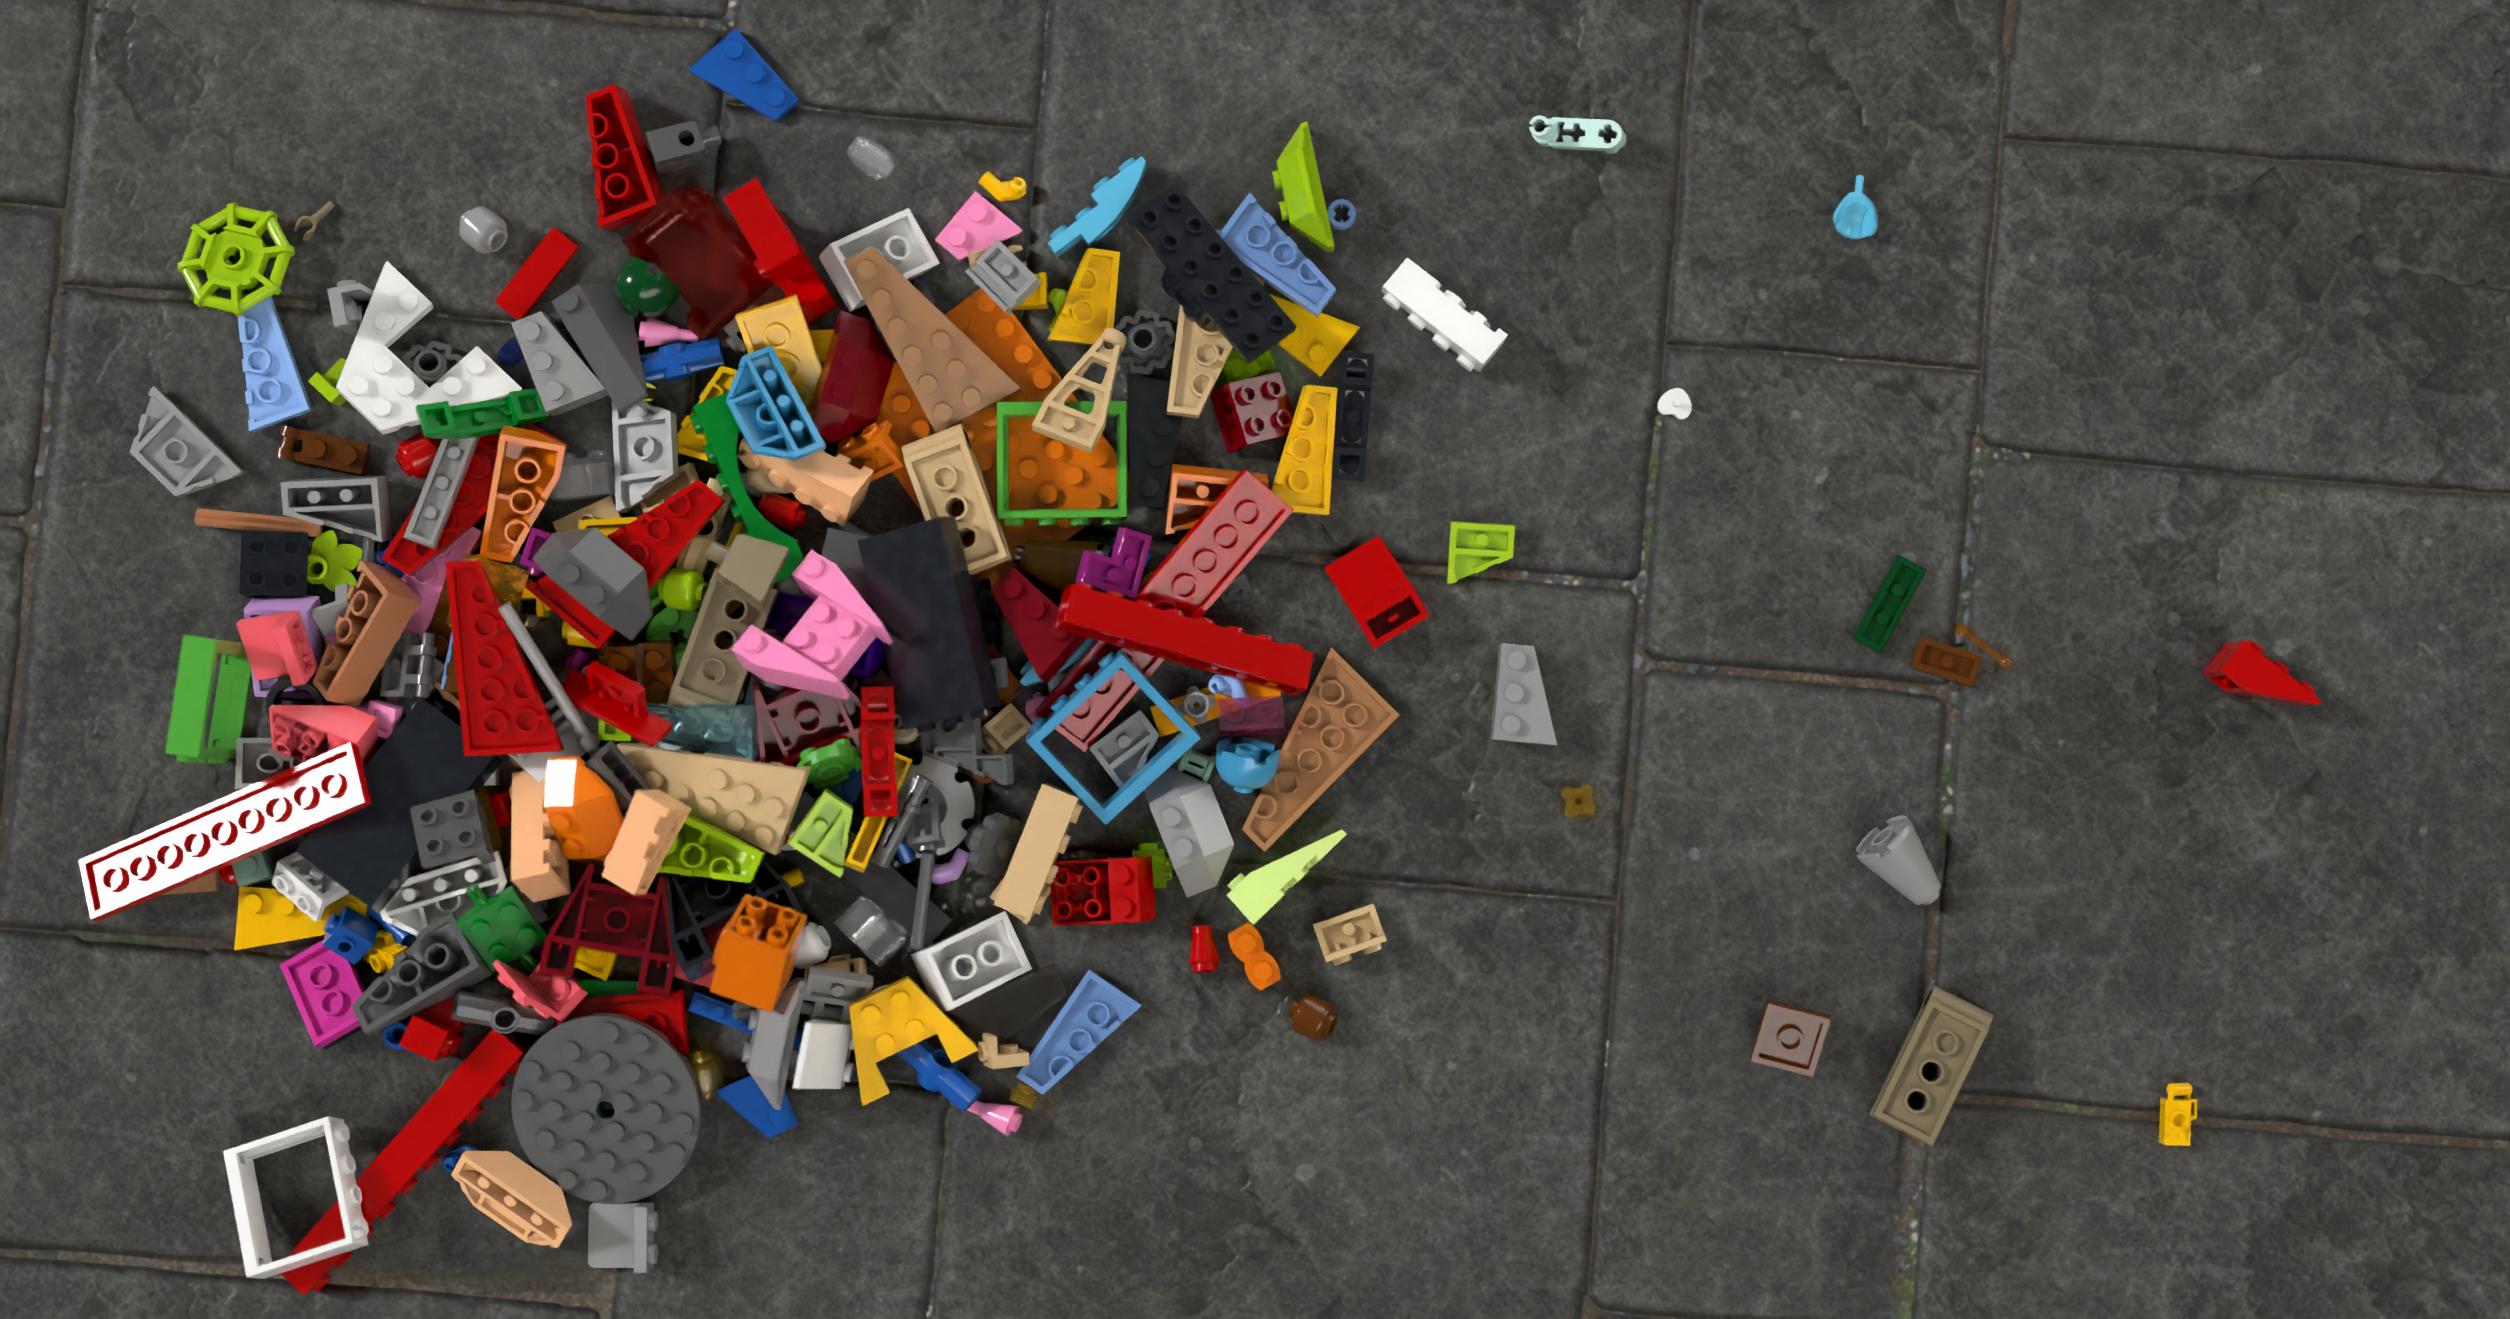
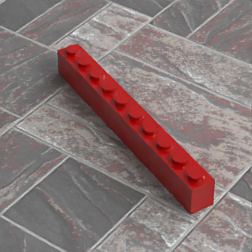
[280,1029,529,1295]

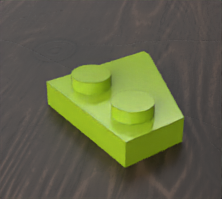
[1447,521,1515,584]
[788,789,853,878]

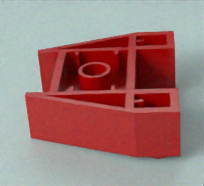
[723,178,838,325]

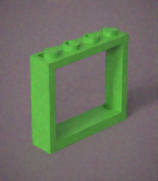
[997,401,1128,526]
[165,635,252,764]

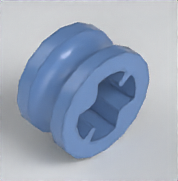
[1327,199,1356,230]

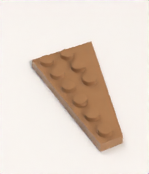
[1242,647,1400,852]

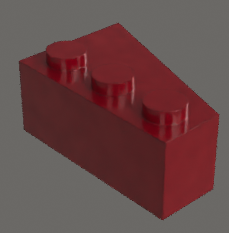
[991,567,1088,684]

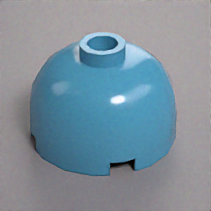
[1215,737,1281,793]

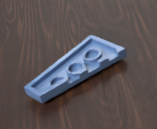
[1219,192,1336,318]
[1016,969,1142,1095]

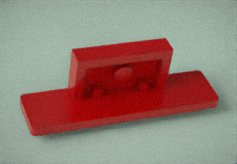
[559,660,672,747]

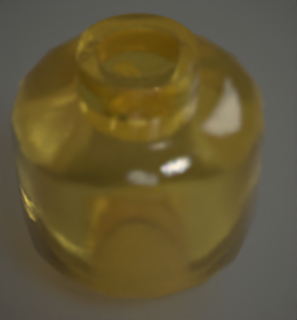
[686,1050,726,1100]

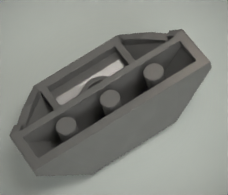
[532,528,653,640]

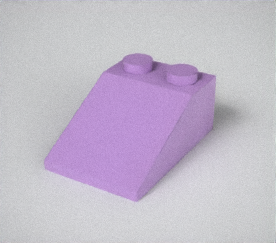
[244,595,323,699]

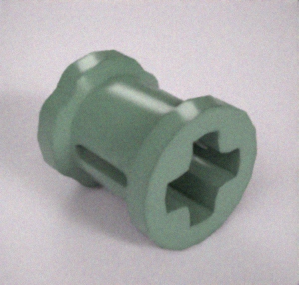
[1177,746,1215,782]

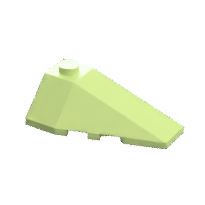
[1227,829,1347,925]

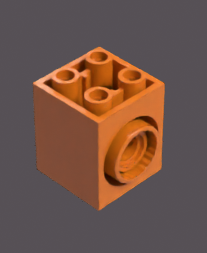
[710,894,808,1013]

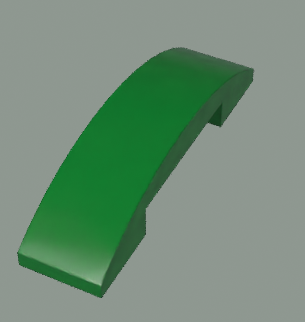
[415,388,549,439]

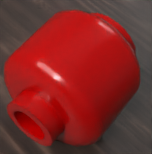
[395,432,441,479]

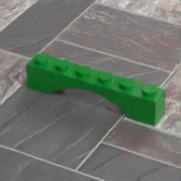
[689,391,804,585]

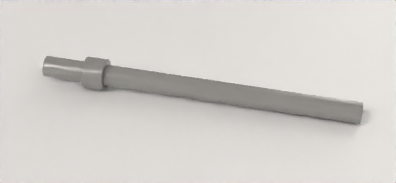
[498,602,601,757]

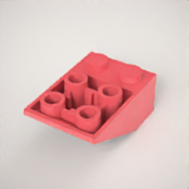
[269,705,378,768]

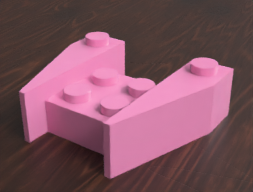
[731,550,893,700]

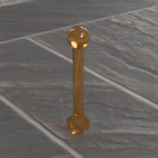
[1955,623,2012,669]

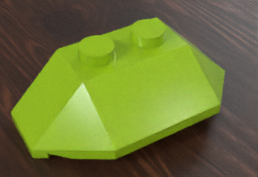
[1272,122,1335,252]

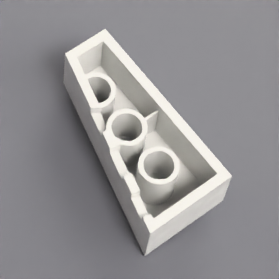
[1381,258,1508,373]

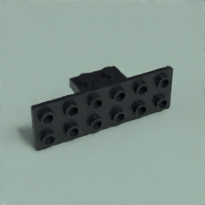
[1127,184,1296,364]

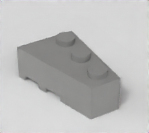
[511,311,608,417]
[280,475,392,542]
[1490,643,1557,746]

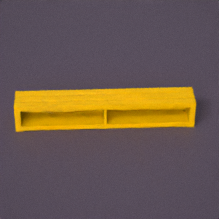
[845,753,912,873]

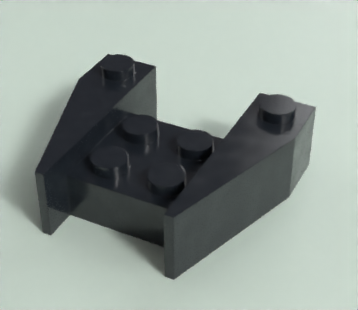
[664,832,809,982]

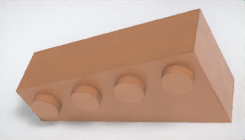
[313,560,420,708]

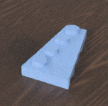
[238,296,313,432]

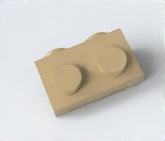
[1313,903,1387,966]

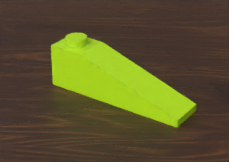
[658,813,765,883]

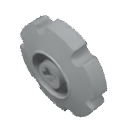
[886,755,976,858]

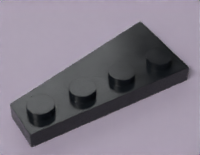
[1127,373,1183,510]

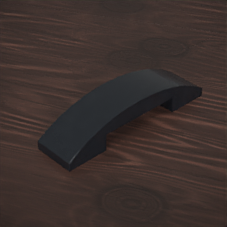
[1332,351,1374,481]

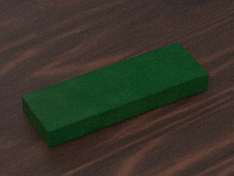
[1851,555,1927,654]

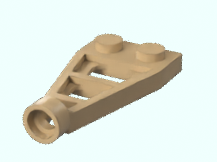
[1032,328,1127,454]

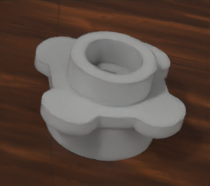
[1178,686,1216,724]

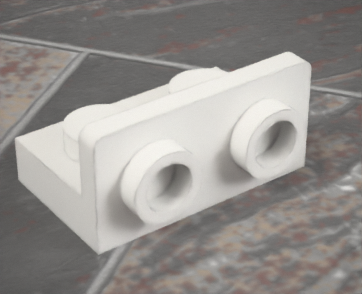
[272,852,349,922]

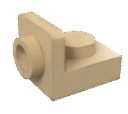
[981,703,1031,754]
[978,1033,1029,1069]

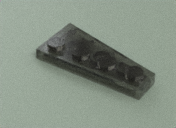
[943,963,1067,1073]

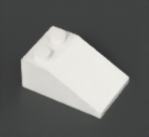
[819,208,940,312]
[911,911,1032,1012]
[793,1017,854,1089]

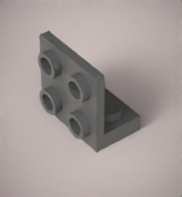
[410,790,496,868]

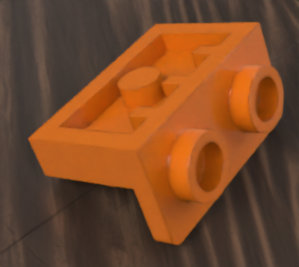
[835,420,905,482]

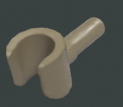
[294,201,335,241]

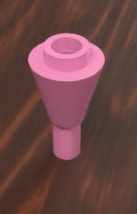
[639,318,699,347]
[967,1100,1023,1136]

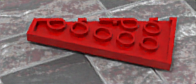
[445,560,564,757]

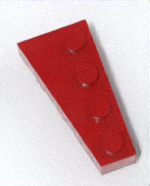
[585,84,668,232]

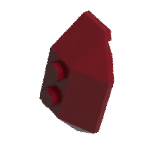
[809,311,895,443]

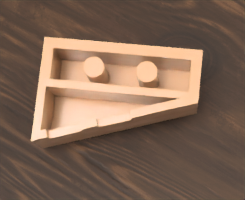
[602,789,692,895]

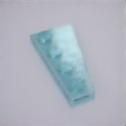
[647,703,758,761]

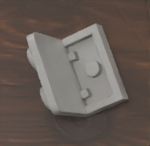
[588,1202,658,1273]

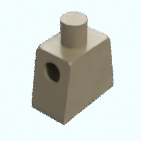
[705,534,789,611]

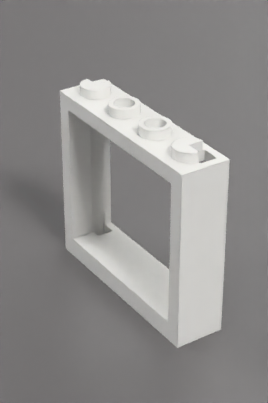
[223,1116,368,1279]

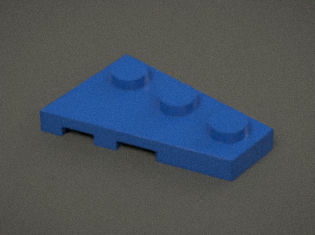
[688,29,800,123]

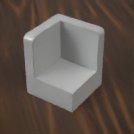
[312,582,350,637]

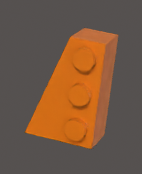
[1165,464,1269,535]

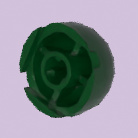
[614,256,680,318]

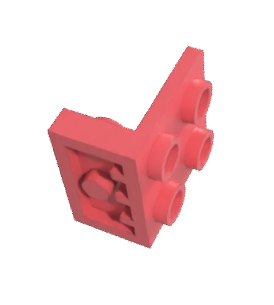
[236,610,318,686]
[492,959,588,1022]

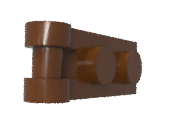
[275,426,371,476]

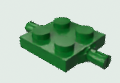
[456,883,548,972]

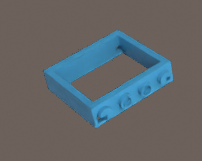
[1026,649,1201,825]

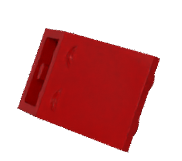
[1324,535,1430,650]
[2202,640,2322,706]
[1050,856,1156,926]

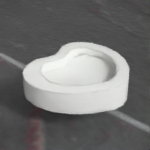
[1657,388,1692,420]

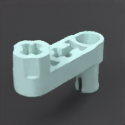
[1529,115,1626,154]

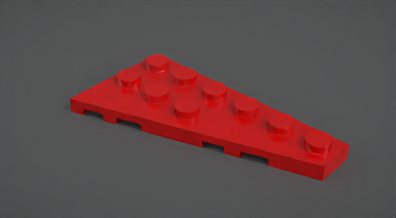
[381,424,569,577]
[525,479,725,650]

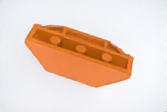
[544,756,624,865]

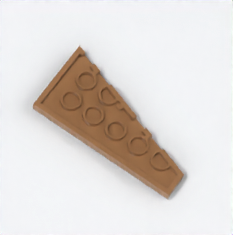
[844,246,1021,433]

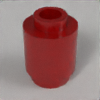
[758,493,807,533]

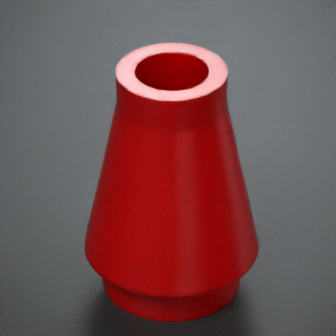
[1188,925,1220,973]

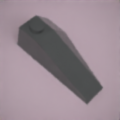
[551,281,648,413]
[351,912,492,1035]

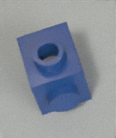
[322,906,378,965]

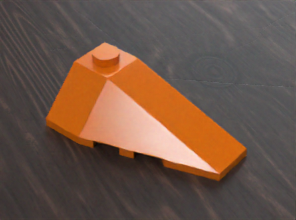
[479,425,566,563]

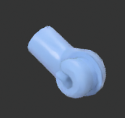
[1208,674,1253,711]

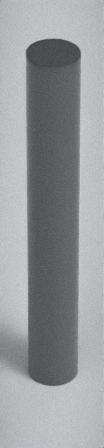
[910,852,935,949]

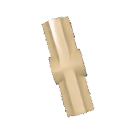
[675,478,732,575]

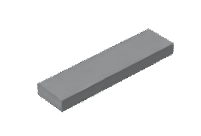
[404,437,480,550]

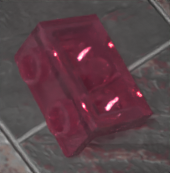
[1219,696,1284,736]

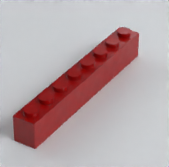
[1055,583,1314,696]

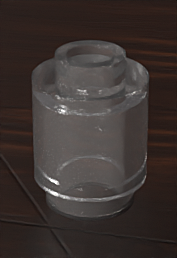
[846,135,896,181]

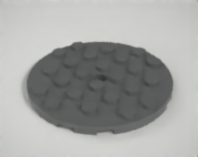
[511,1013,703,1204]

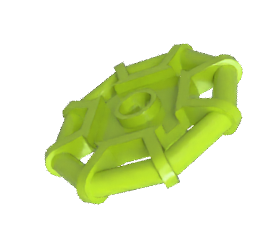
[177,202,295,317]

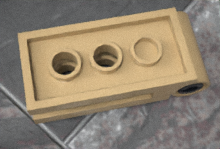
[902,423,1014,576]

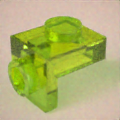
[1222,349,1275,383]
[1132,843,1173,889]

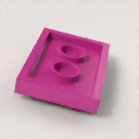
[280,939,365,1049]

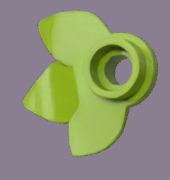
[307,530,362,592]

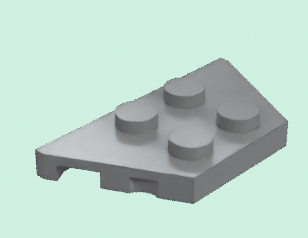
[130,386,245,498]
[611,399,679,513]

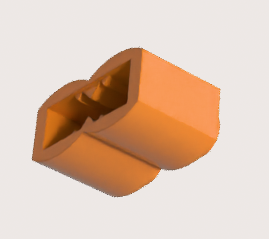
[1228,922,1281,991]

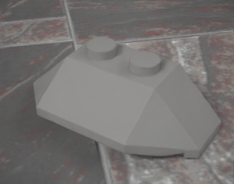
[1144,767,1234,898]
[742,977,806,1110]

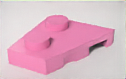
[935,191,1023,262]

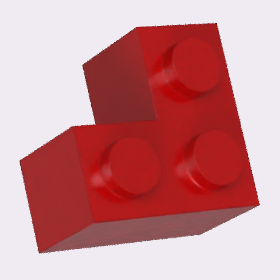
[399,995,471,1062]

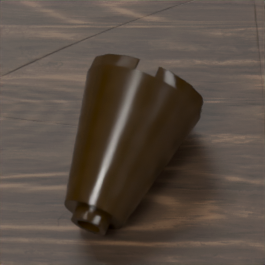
[1013,540,1105,593]

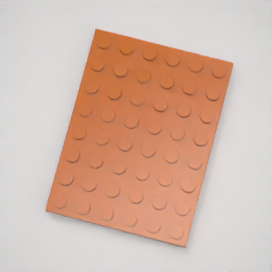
[861,288,1130,596]

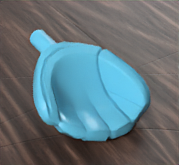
[1833,175,1878,240]

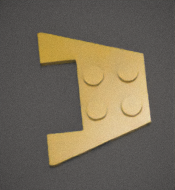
[849,976,978,1106]

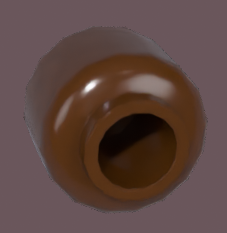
[1288,994,1339,1041]

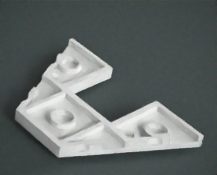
[336,261,523,435]

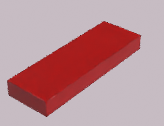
[494,227,580,320]

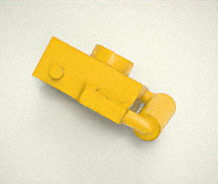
[363,930,408,973]
[2159,1083,2197,1146]

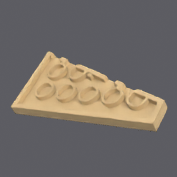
[1167,230,1265,418]
[617,741,811,855]

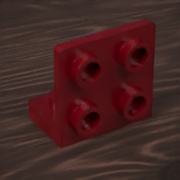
[1210,372,1294,454]

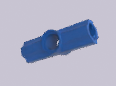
[640,338,726,383]
[895,1040,982,1113]

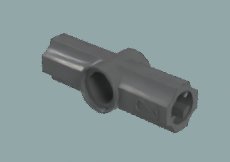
[451,990,554,1036]

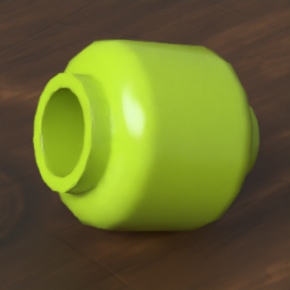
[658,568,709,611]

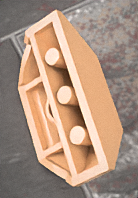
[451,1151,572,1248]

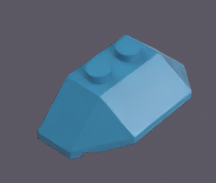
[726,345,826,461]

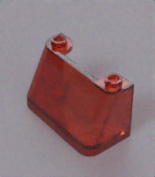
[622,186,774,340]

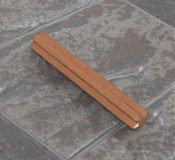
[195,508,323,537]

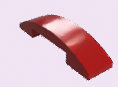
[860,687,898,818]

